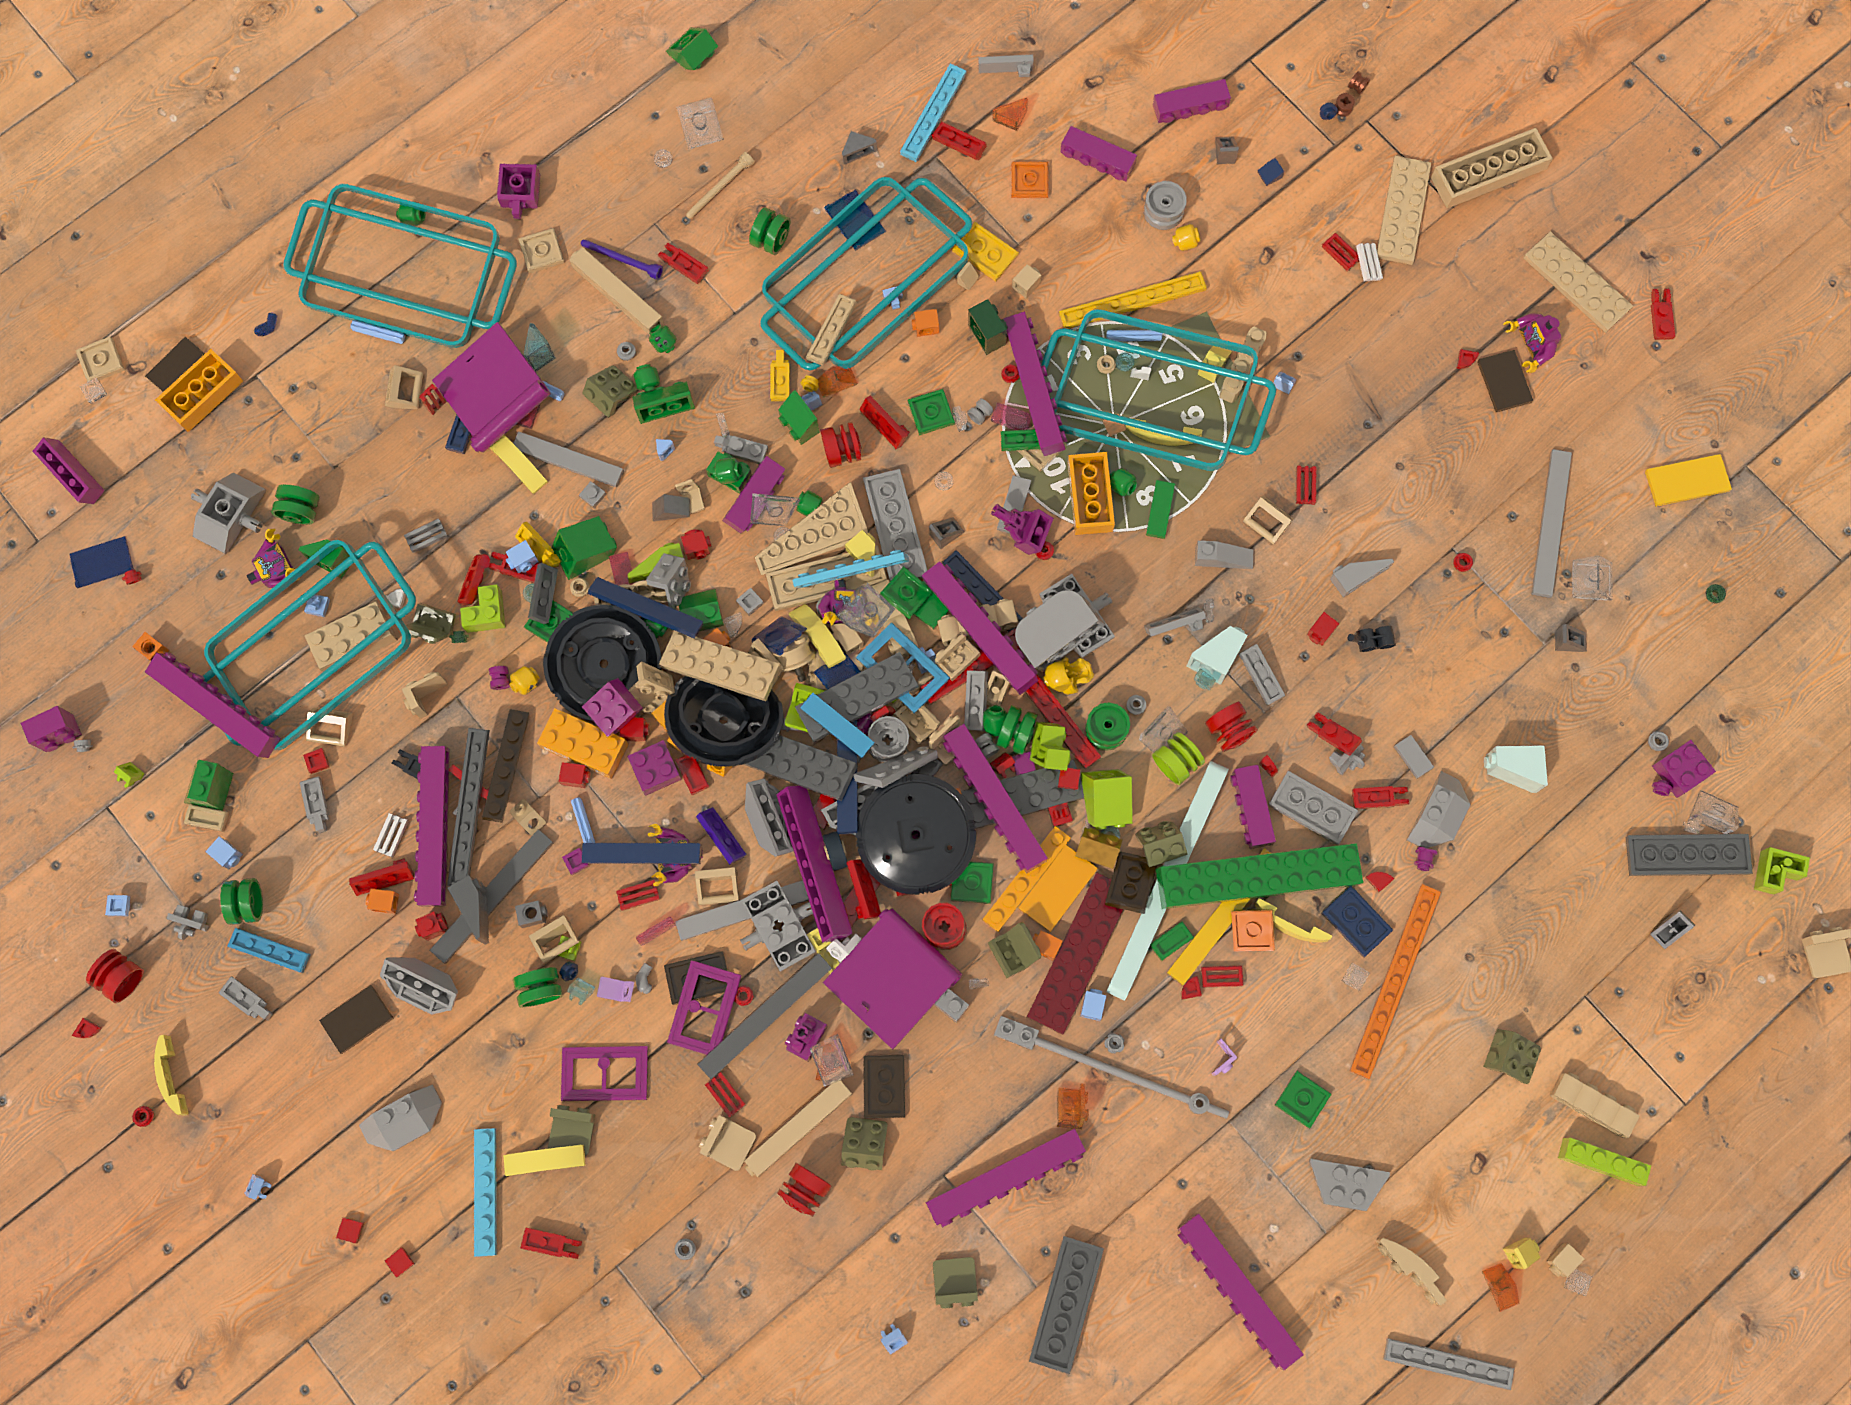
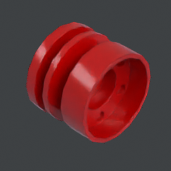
[820,422,862,468]
[1205,701,1258,752]
[922,903,967,950]
[86,949,144,1003]
[777,1163,832,1217]

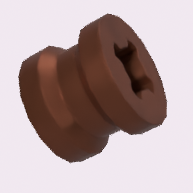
[1348,71,1370,95]
[1335,93,1355,117]

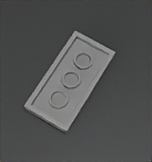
[1268,771,1358,845]

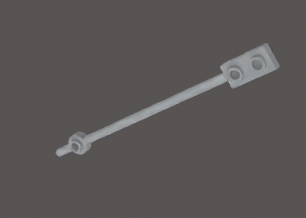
[994,1016,1229,1119]

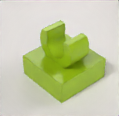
[114,762,145,788]
[557,936,582,961]

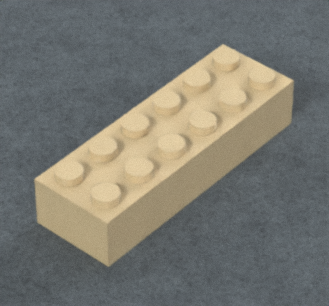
[1431,128,1553,209]

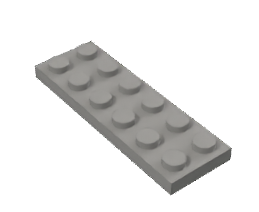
[863,469,927,581]

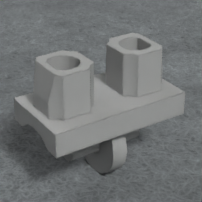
[1329,742,1365,775]
[166,905,209,940]

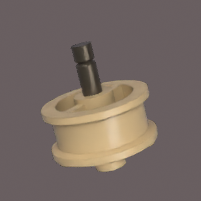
[769,632,815,682]

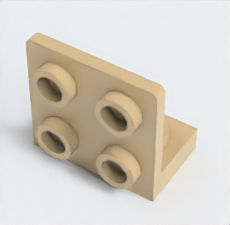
[629,662,675,714]

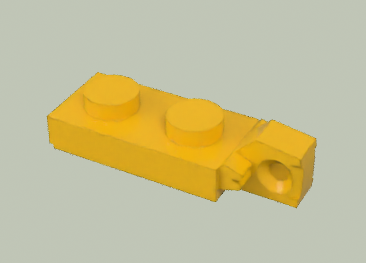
[770,350,790,401]
[515,522,561,568]

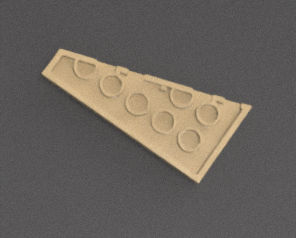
[755,482,868,575]

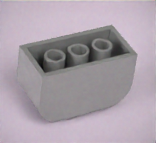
[1015,590,1106,672]

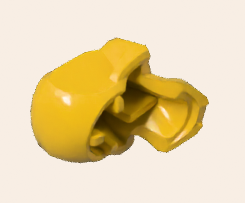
[1044,657,1094,695]

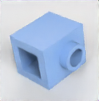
[506,540,539,573]

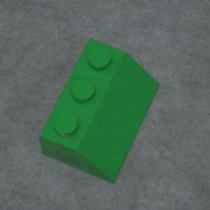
[632,382,695,424]

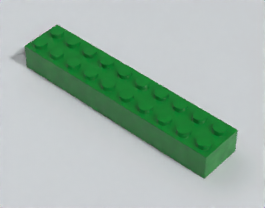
[1156,843,1363,909]

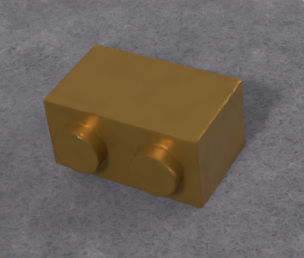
[1075,827,1123,869]

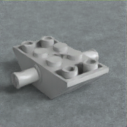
[191,473,266,554]
[1039,574,1115,658]
[740,881,816,971]

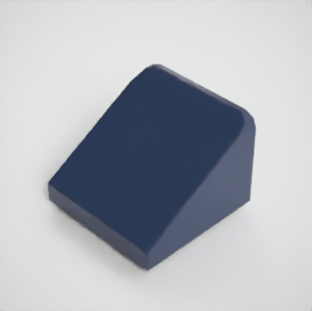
[1257,158,1284,186]

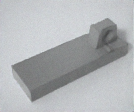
[978,55,1033,77]
[997,475,1031,534]
[1144,607,1206,637]
[1239,644,1285,705]
[964,671,988,730]

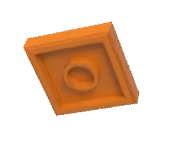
[1011,161,1048,198]
[1231,909,1275,951]

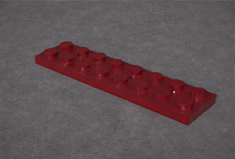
[1027,872,1123,1035]

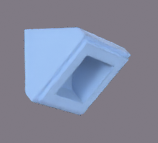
[1273,372,1296,394]
[801,391,822,411]
[656,439,675,461]

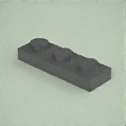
[528,563,558,624]

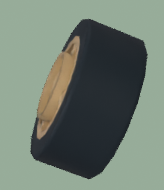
[823,831,848,871]

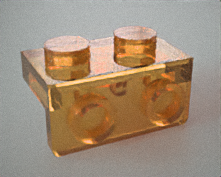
[1057,1084,1089,1130]

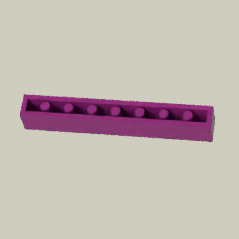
[1003,311,1067,457]
[921,561,1038,695]
[145,652,281,758]
[942,724,1048,874]
[414,746,450,907]
[776,786,852,943]
[926,1129,1086,1228]
[1177,1213,1304,1370]

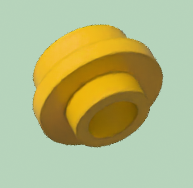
[800,375,819,392]

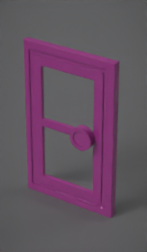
[667,960,742,1055]
[561,1046,648,1101]

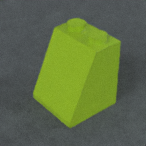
[1081,769,1133,829]

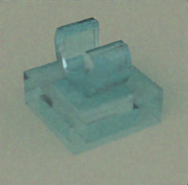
[567,978,595,1005]

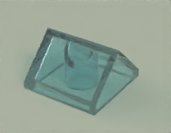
[524,323,556,372]

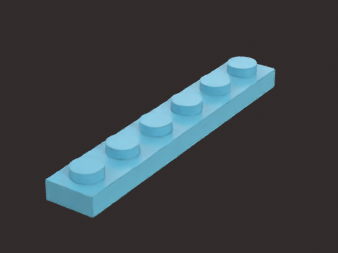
[900,63,966,162]
[792,550,910,588]
[474,1128,497,1257]

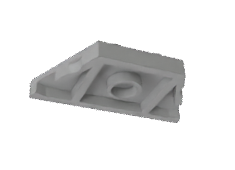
[1309,1159,1390,1211]

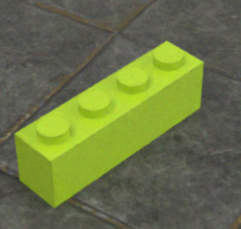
[1558,1138,1651,1186]

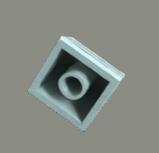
[1187,626,1248,685]
[1484,746,1548,793]

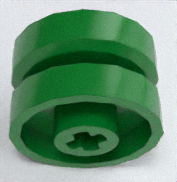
[749,207,791,255]
[271,484,320,525]
[1085,702,1130,751]
[997,705,1038,755]
[220,878,263,925]
[513,967,563,1008]

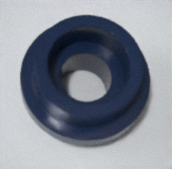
[1319,102,1338,120]
[559,962,578,981]

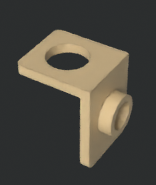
[675,479,705,514]
[510,799,546,835]

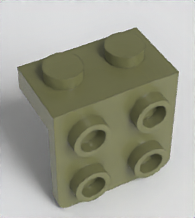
[582,365,638,418]
[406,603,456,644]
[1135,821,1188,867]
[988,922,1041,978]
[1483,1029,1541,1084]
[548,1105,596,1156]
[841,1117,887,1170]
[933,1257,978,1309]

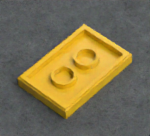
[952,222,1019,282]

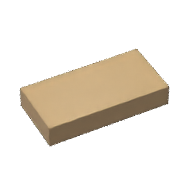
[184,804,229,832]

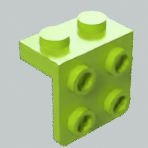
[784,683,825,732]

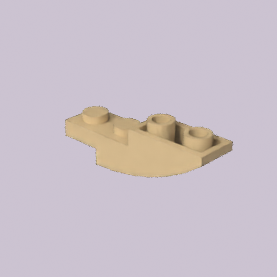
[1376,1238,1447,1306]

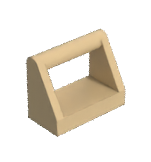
[385,365,423,409]
[1243,496,1294,544]
[306,707,353,747]
[695,867,739,905]
[529,915,579,963]

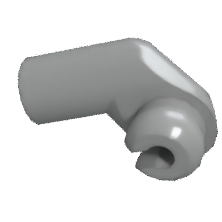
[635,963,652,994]

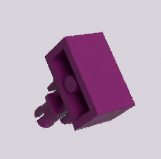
[991,504,1054,555]
[785,1013,828,1062]

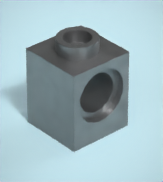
[515,900,548,928]

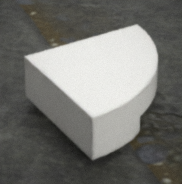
[1130,367,1151,380]
[386,589,406,609]

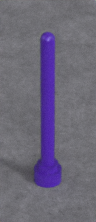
[581,239,663,280]

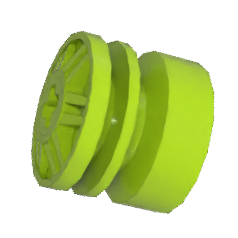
[1152,732,1205,785]

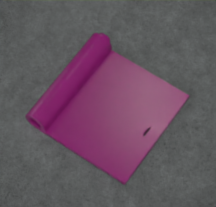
[432,322,551,453]
[823,908,963,1050]

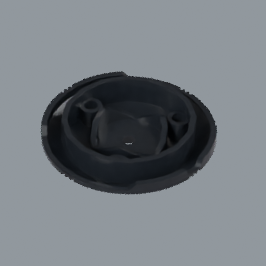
[543,605,662,721]
[664,676,783,767]
[856,774,976,895]

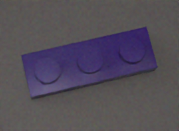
[696,807,747,865]

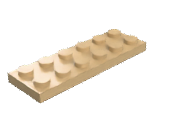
[1377,156,1431,265]
[1523,231,1633,333]
[766,545,887,611]
[659,630,781,701]

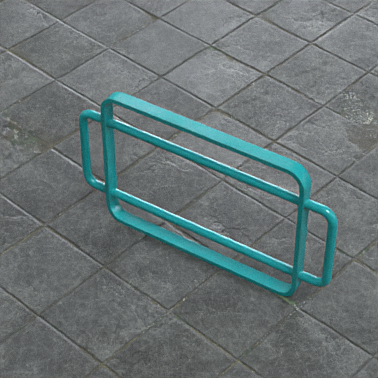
[760,177,973,371]
[283,184,517,348]
[1041,309,1277,471]
[202,540,416,751]

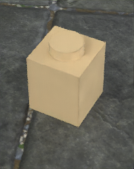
[1012,264,1041,298]
[1546,1243,1584,1277]

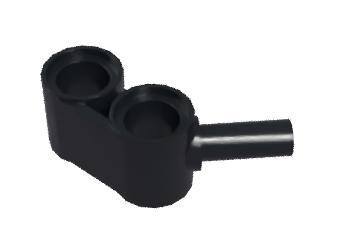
[1347,626,1396,652]

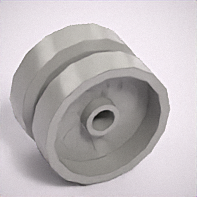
[1144,181,1187,230]

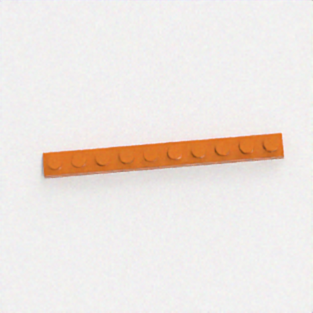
[1349,884,1441,1079]

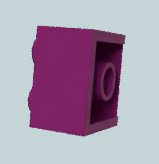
[497,164,541,219]

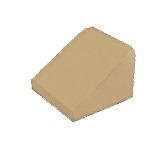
[957,262,979,290]

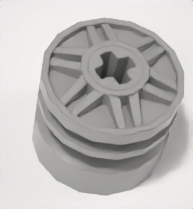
[867,716,909,762]

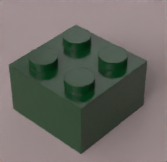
[968,299,1008,355]

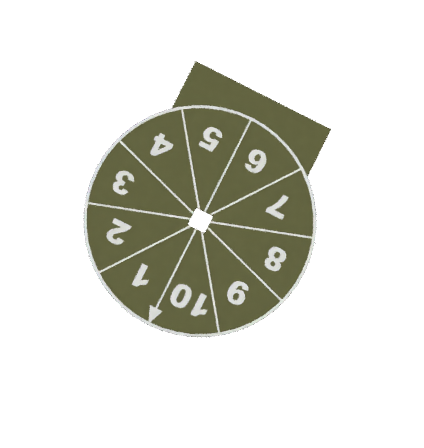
[1002,312,1270,532]

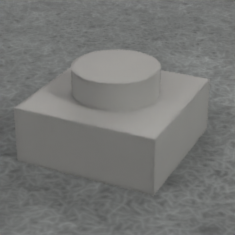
[579,481,607,509]
[736,588,764,616]

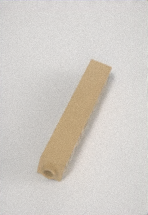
[569,247,664,335]
[744,1078,853,1177]

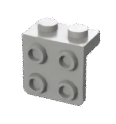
[646,553,691,609]

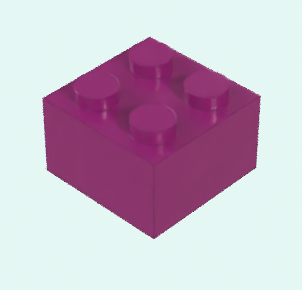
[582,678,643,737]
[20,706,82,752]
[627,740,681,796]
[1652,740,1716,798]

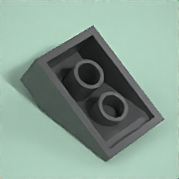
[448,875,489,945]

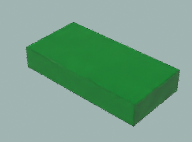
[1150,921,1194,962]

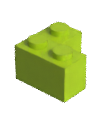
[460,585,506,633]
[1030,722,1071,770]
[1754,847,1810,895]

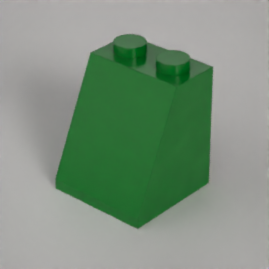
[551,516,617,580]
[184,760,234,811]

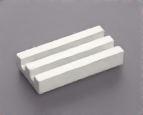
[1356,243,1383,281]
[373,813,409,858]

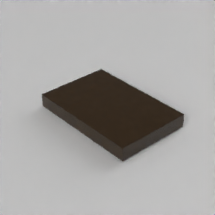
[145,337,205,392]
[1477,350,1533,413]
[1105,851,1157,914]
[664,951,728,1005]
[319,985,394,1054]
[863,1055,905,1118]

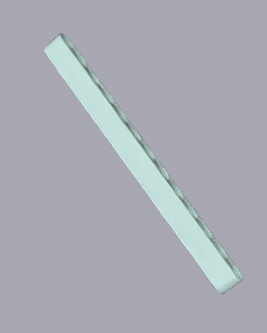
[1106,761,1229,1001]

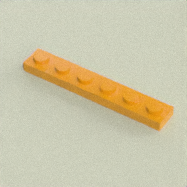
[982,826,1071,932]

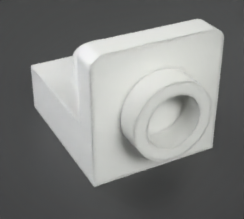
[826,934,861,962]

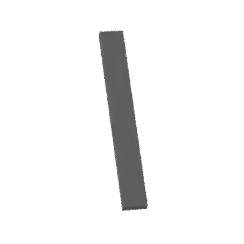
[447,728,490,886]
[429,829,554,964]
[697,953,832,1079]

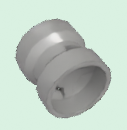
[967,398,994,425]
[975,733,1000,759]

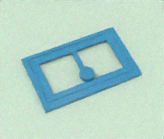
[856,623,950,714]

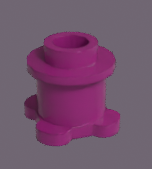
[858,713,873,736]
[1414,847,1438,871]

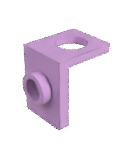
[597,977,634,1002]
[1211,1039,1237,1076]

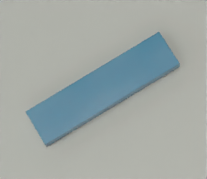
[800,693,875,758]
[227,928,311,973]

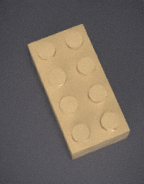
[304,601,397,672]

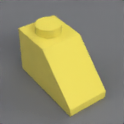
[1198,346,1232,383]
[845,530,876,578]
[1503,1238,1541,1269]

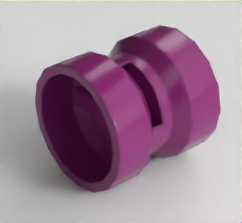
[489,666,510,690]

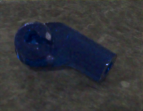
[254,313,277,337]

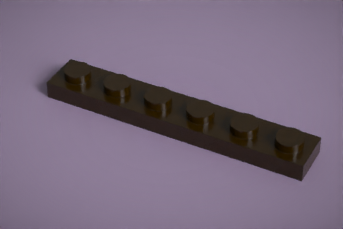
[482,709,530,823]

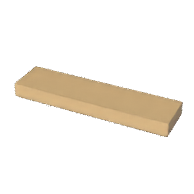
[806,294,857,366]

